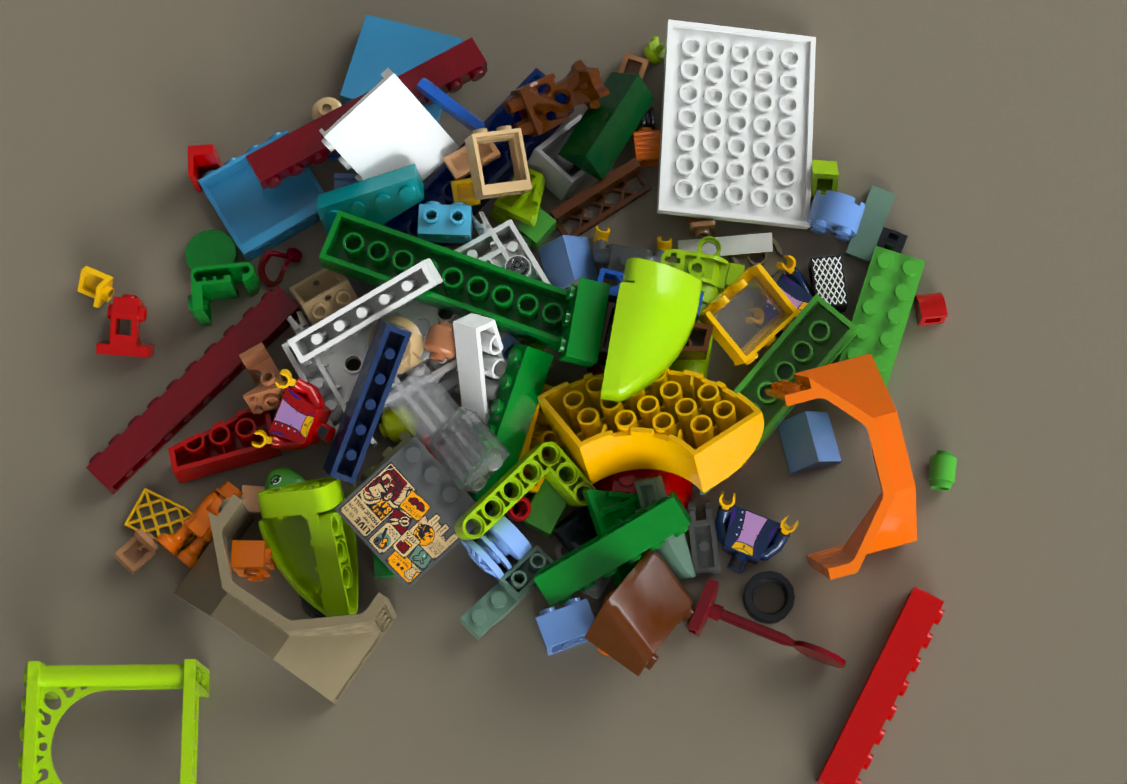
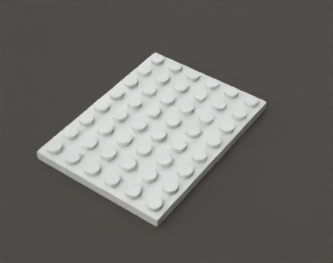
[656,19,816,230]

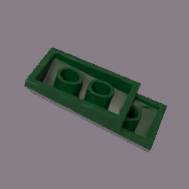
[558,72,654,182]

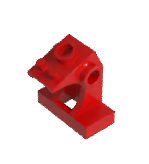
[96,294,155,358]

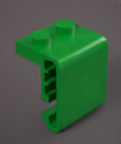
[188,262,261,326]

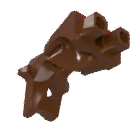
[503,60,610,137]

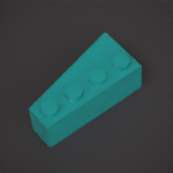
[317,163,424,234]

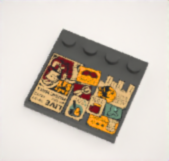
[334,436,475,589]

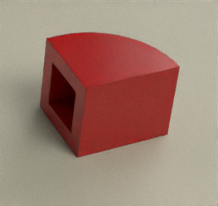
[914,293,948,326]

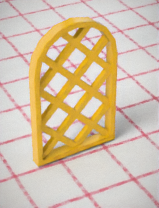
[124,488,196,548]

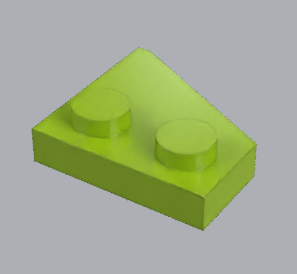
[494,168,546,227]

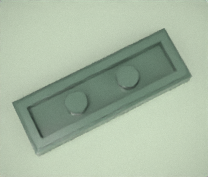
[845,185,896,264]

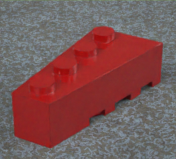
[168,408,282,484]

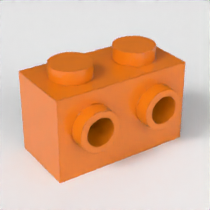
[231,540,276,581]

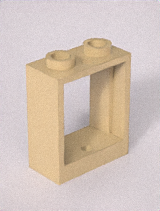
[464,125,532,200]
[289,268,358,326]

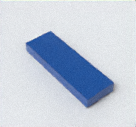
[416,78,485,131]

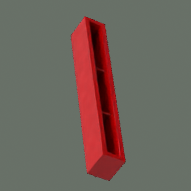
[816,587,945,784]

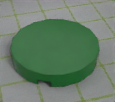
[185,229,238,271]

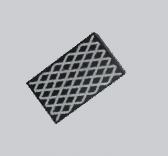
[808,255,848,313]

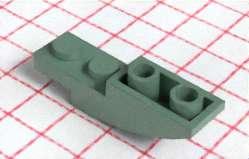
[634,476,696,579]
[459,545,554,640]

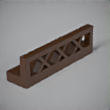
[550,157,652,236]

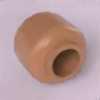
[424,321,456,363]

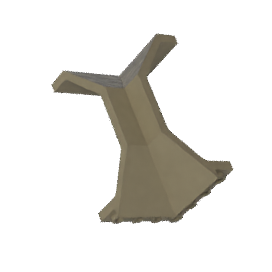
[174,494,397,705]

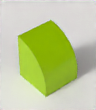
[811,160,839,197]

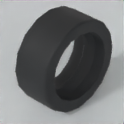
[742,571,795,624]

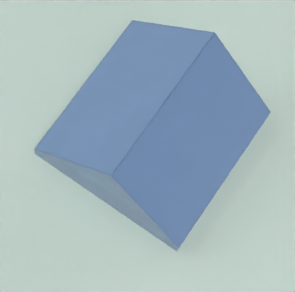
[538,235,598,290]
[777,411,842,474]

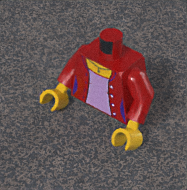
[251,369,336,451]

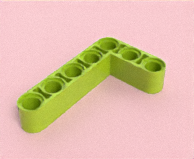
[454,441,596,540]

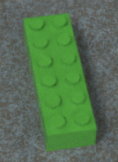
[838,246,926,388]
[734,294,859,452]

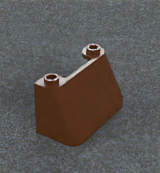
[584,549,695,676]

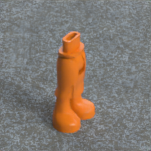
[156,481,243,569]

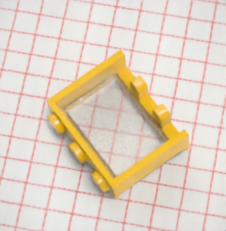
[698,264,799,366]

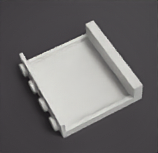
[319,68,459,182]

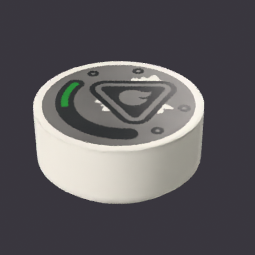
[505,255,531,277]

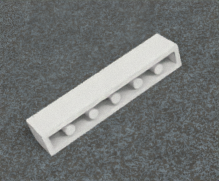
[287,258,443,364]

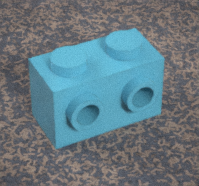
[417,201,473,244]

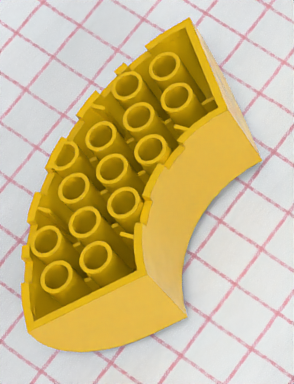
[537,368,764,493]

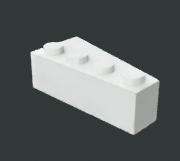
[453,313,508,426]

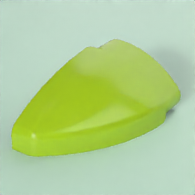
[601,258,702,402]
[257,477,359,617]

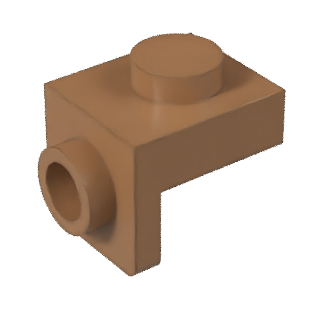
[114,528,158,575]

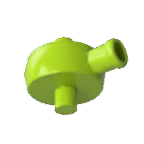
[644,36,665,64]

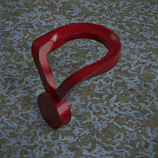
[258,248,303,287]

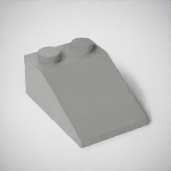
[527,114,590,201]

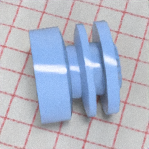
[461,508,532,580]

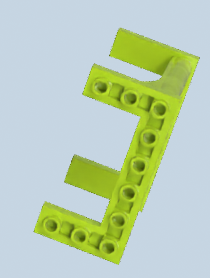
[18,659,210,784]

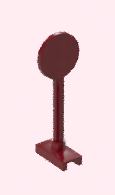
[688,578,846,668]

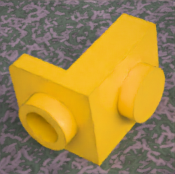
[77,266,114,308]

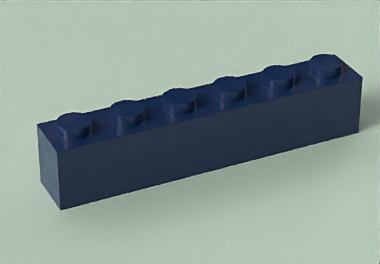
[323,319,412,484]

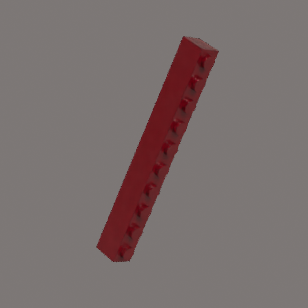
[246,38,488,190]
[86,286,301,495]

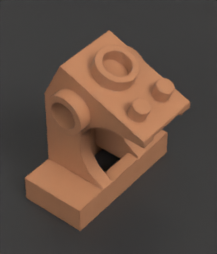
[239,342,287,415]

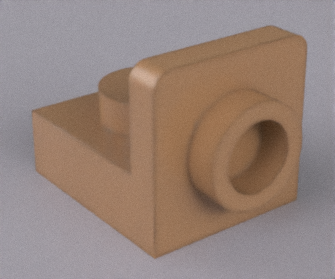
[687,217,716,238]

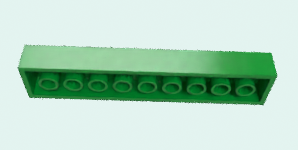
[319,210,569,350]

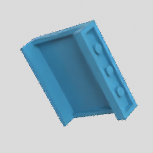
[340,14,463,125]
[198,130,325,262]

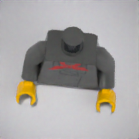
[593,226,672,273]

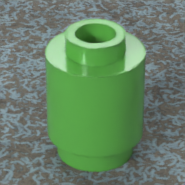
[928,450,957,491]

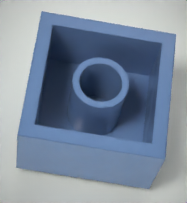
[535,597,595,656]

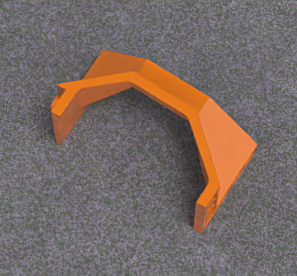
[765,353,917,580]

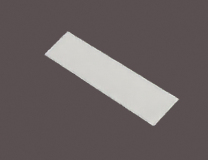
[678,232,773,256]

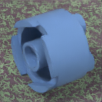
[807,190,865,242]

